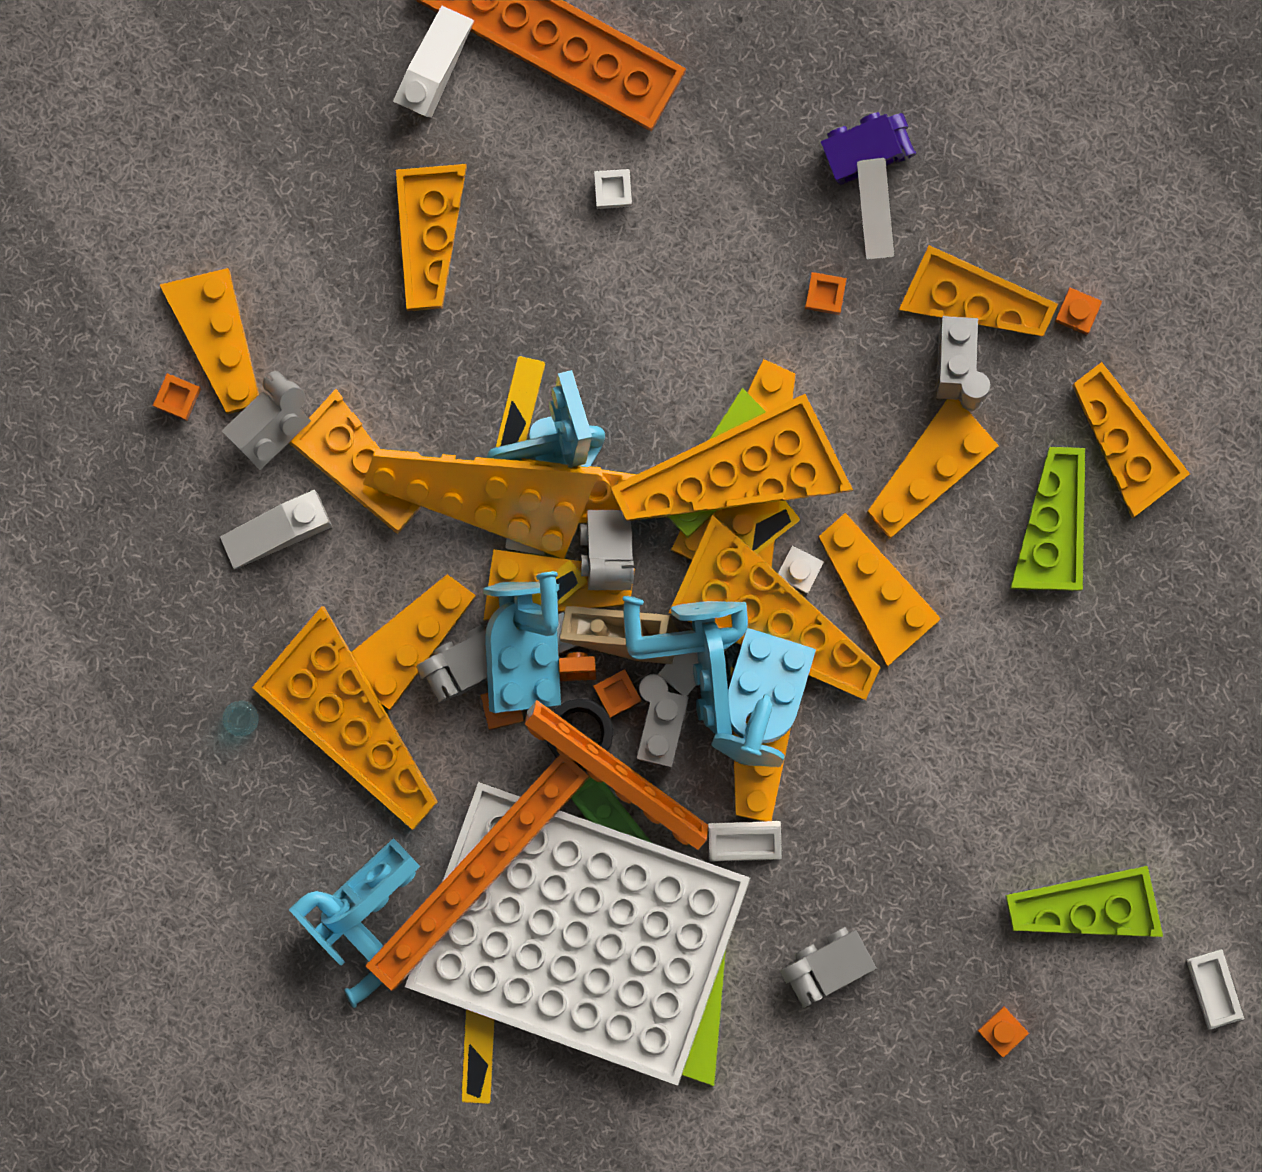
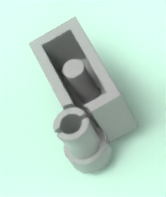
[936,316,990,411]
[222,371,311,470]
[580,510,634,590]
[416,625,488,703]
[637,674,689,769]
[780,927,877,1008]

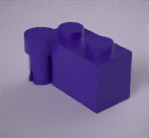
[821,112,917,185]

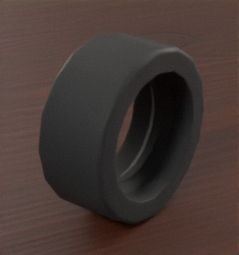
[547,698,614,768]

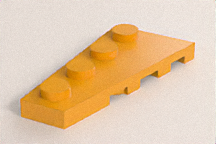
[899,245,1058,337]
[818,513,941,667]
[351,574,476,711]

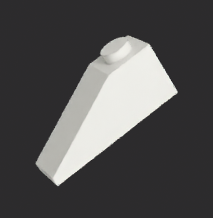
[393,6,475,118]
[220,489,332,570]

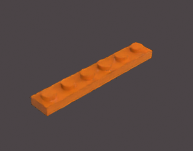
[525,700,708,850]

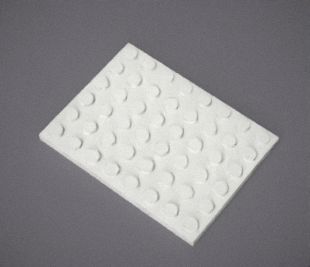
[405,782,751,1085]

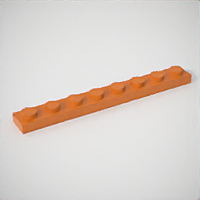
[366,755,590,991]

